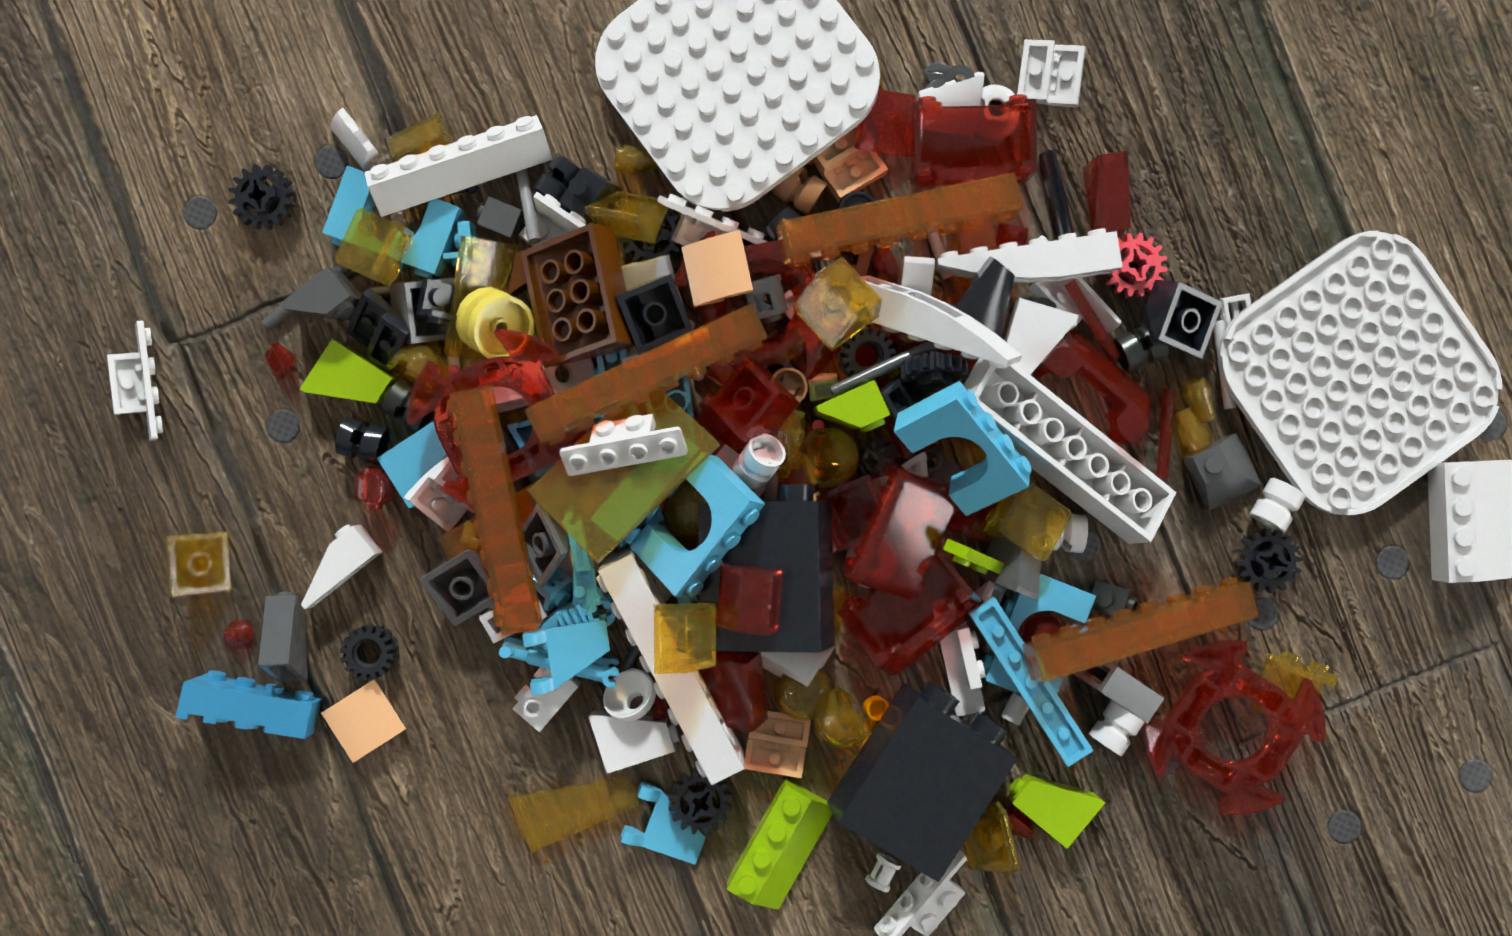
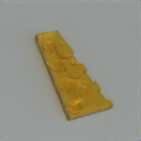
[444,235,520,359]
[508,776,641,853]

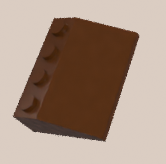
[521,223,634,368]

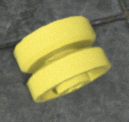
[456,287,534,362]

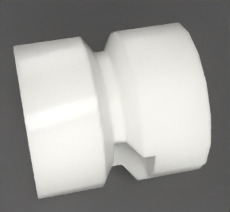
[732,433,786,489]
[1249,478,1306,533]
[1039,511,1088,553]
[1089,700,1145,757]

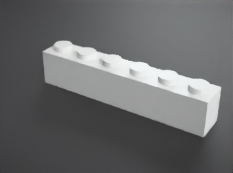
[364,115,553,217]

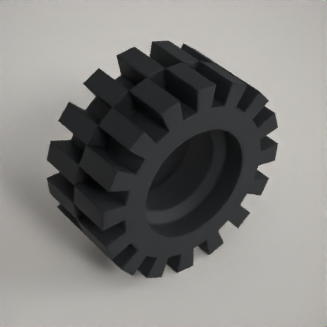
[837,327,896,382]
[340,624,399,680]

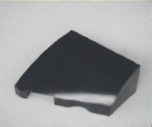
[954,256,1015,338]

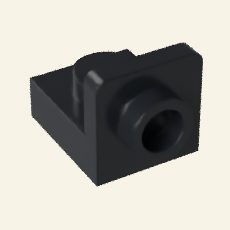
[416,279,457,326]

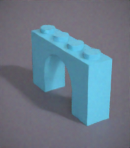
[322,166,465,280]
[894,381,1032,516]
[630,453,765,597]
[982,574,1096,694]

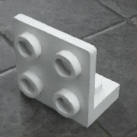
[519,192,586,247]

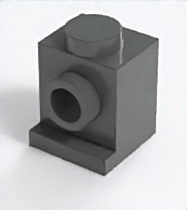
[746,274,788,323]

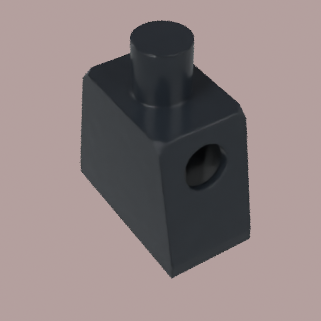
[559,167,623,225]

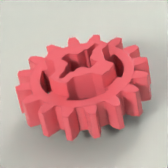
[1102,233,1167,298]

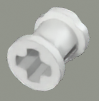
[865,852,902,893]

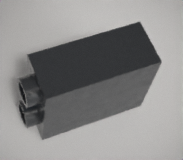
[698,484,834,653]
[827,681,1017,882]

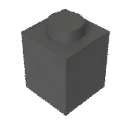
[476,196,524,242]

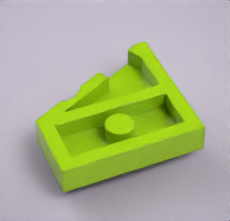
[943,539,1004,575]

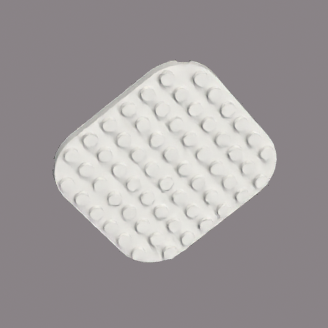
[595,0,880,212]
[1218,231,1502,515]

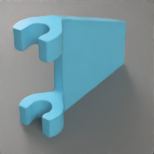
[522,620,610,696]
[620,781,706,865]

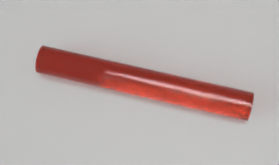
[1064,279,1121,361]
[1156,389,1176,478]

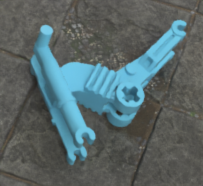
[499,505,619,688]

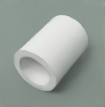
[1001,692,1029,726]

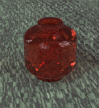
[354,466,394,510]

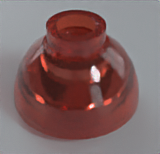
[1022,613,1064,654]

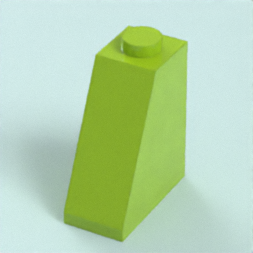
[300,339,399,404]
[1007,774,1105,849]

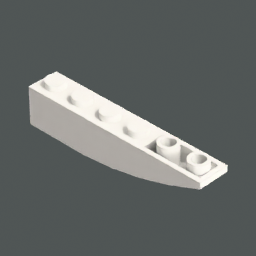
[934,228,1123,283]
[846,275,1022,368]

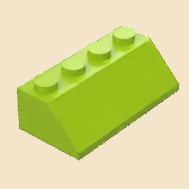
[812,380,890,433]
[727,777,833,910]

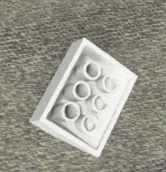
[1427,459,1512,583]

